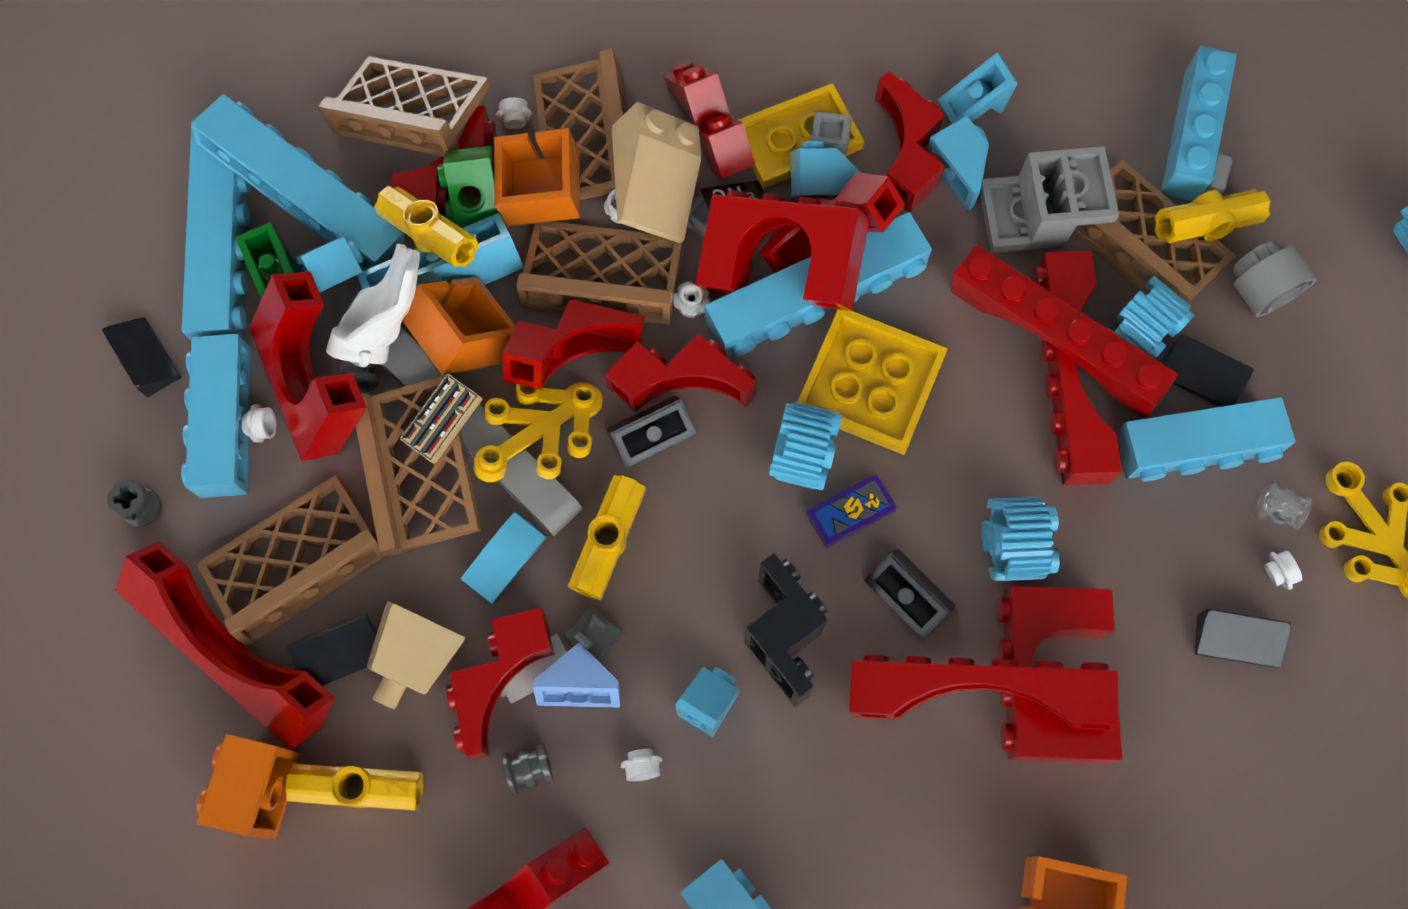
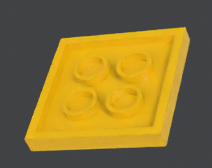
[797,310,948,455]

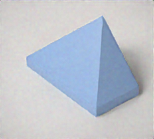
[533,642,620,708]

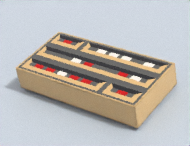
[400,373,483,464]

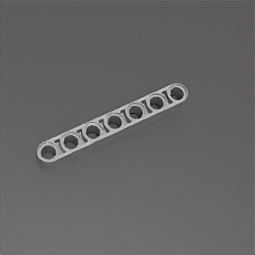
[379,327,583,537]

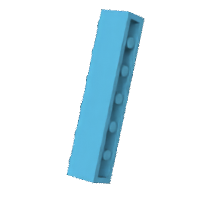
[191,94,405,271]
[181,126,252,341]
[704,212,932,358]

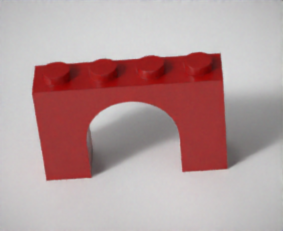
[695,190,870,312]
[249,271,367,462]
[997,586,1122,764]

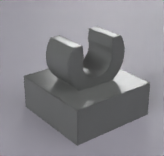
[564,605,623,661]

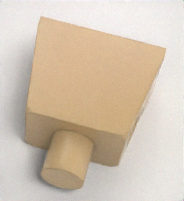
[367,601,466,709]

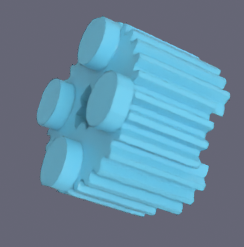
[1107,276,1195,359]
[769,402,842,491]
[981,497,1060,581]

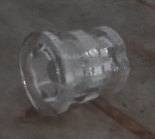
[1255,481,1312,530]

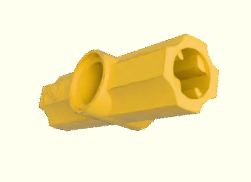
[374,186,479,268]
[1154,189,1271,243]
[568,475,646,601]
[285,763,424,811]

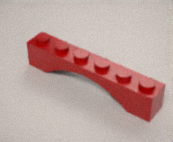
[951,245,1178,419]
[1033,251,1121,485]
[115,541,335,750]
[849,654,1119,730]

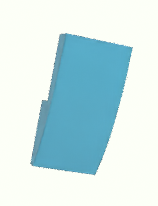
[460,511,548,604]

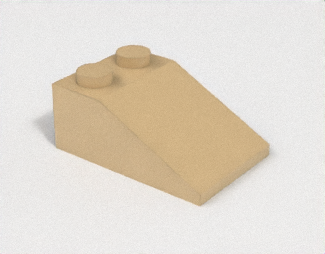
[612,102,701,243]

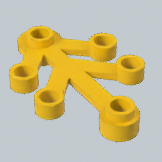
[474,382,603,482]
[1319,462,1408,599]

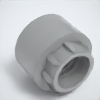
[1233,240,1317,317]

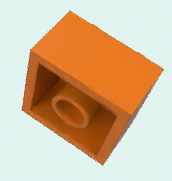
[196,734,303,839]

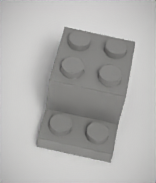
[980,146,1119,253]

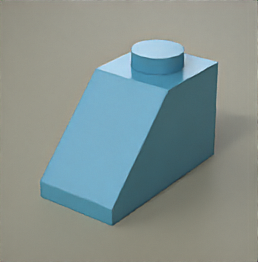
[927,116,989,211]
[790,141,861,198]
[292,236,363,293]
[675,667,739,738]

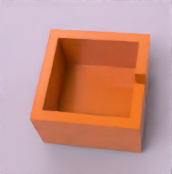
[494,128,581,226]
[402,277,515,376]
[1019,856,1128,909]

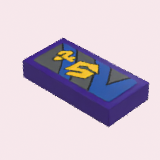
[806,474,897,548]

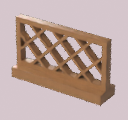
[533,48,628,200]
[318,56,491,157]
[1073,160,1236,303]
[516,221,683,325]
[356,375,482,557]
[196,475,387,647]

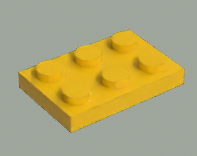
[739,83,864,189]

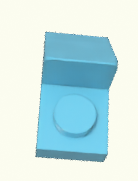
[937,52,1018,124]

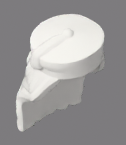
[326,244,420,368]

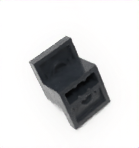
[744,553,827,708]

